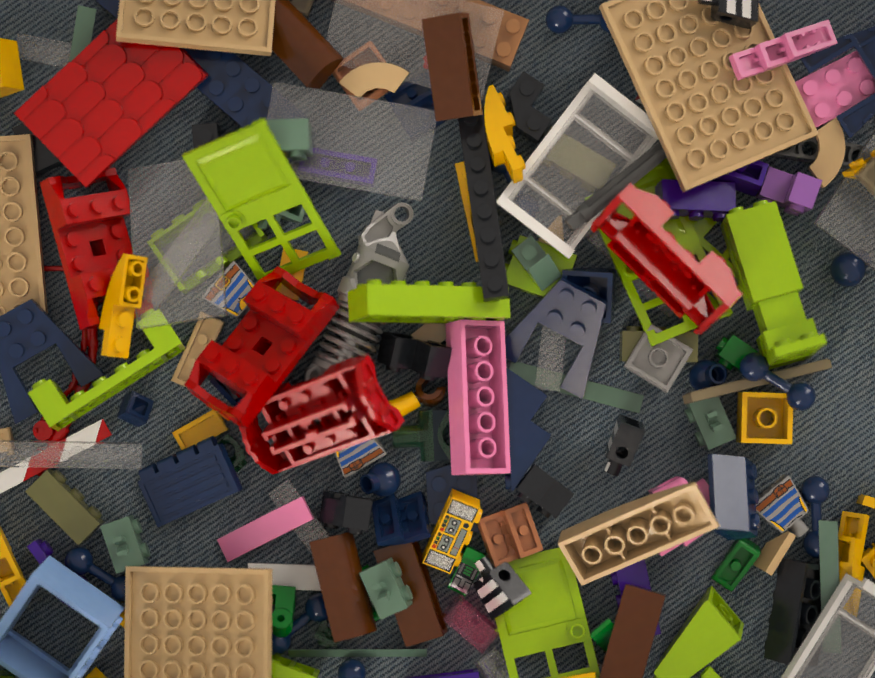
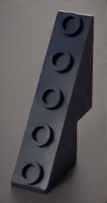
[505,369,551,492]

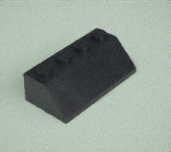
[764,558,821,666]

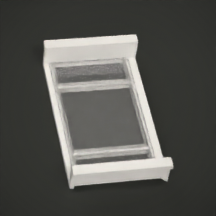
[495,73,658,259]
[781,573,875,678]

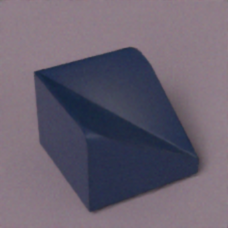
[117,390,154,427]

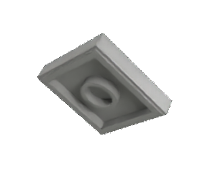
[623,324,693,393]

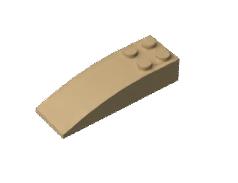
[557,481,719,586]

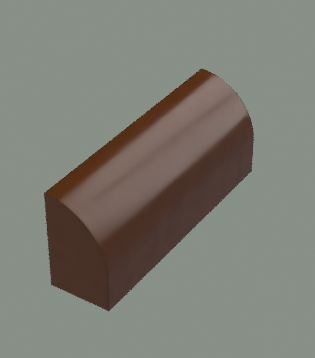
[272,0,344,89]
[422,13,483,121]
[309,532,377,643]
[373,541,449,647]
[599,584,666,678]

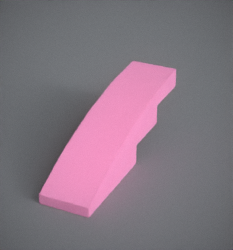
[728,20,838,81]
[217,496,314,562]

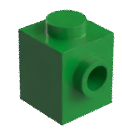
[715,334,758,373]

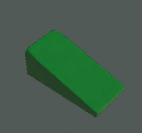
[711,538,761,592]
[590,619,614,652]

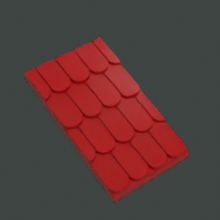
[14,19,209,187]

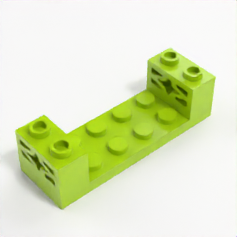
[28,309,186,431]

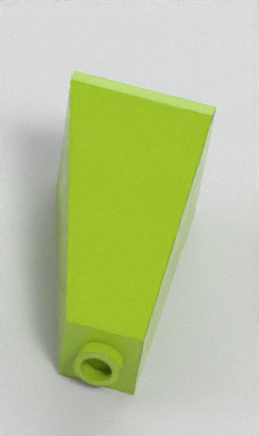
[654,585,744,678]

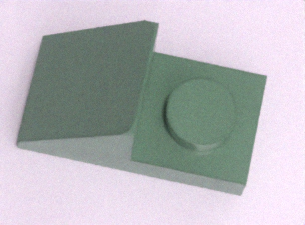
[511,235,562,291]

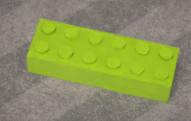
[348,280,511,324]

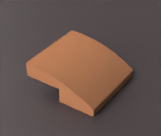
[477,502,543,567]

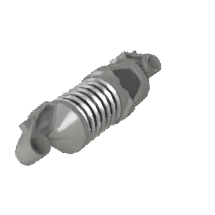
[304,202,414,424]

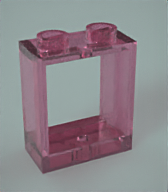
[443,594,499,654]

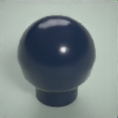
[830,249,871,287]
[689,359,727,391]
[360,462,401,497]

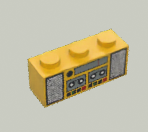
[422,488,483,574]

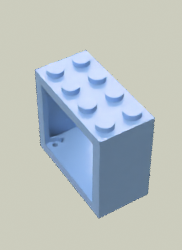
[0,555,125,678]

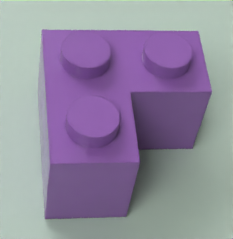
[755,166,822,216]

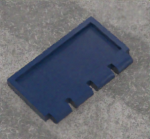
[138,436,243,527]

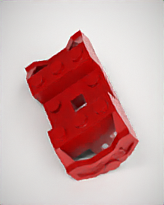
[40,167,155,330]
[591,183,743,335]
[184,266,340,428]
[239,354,405,475]

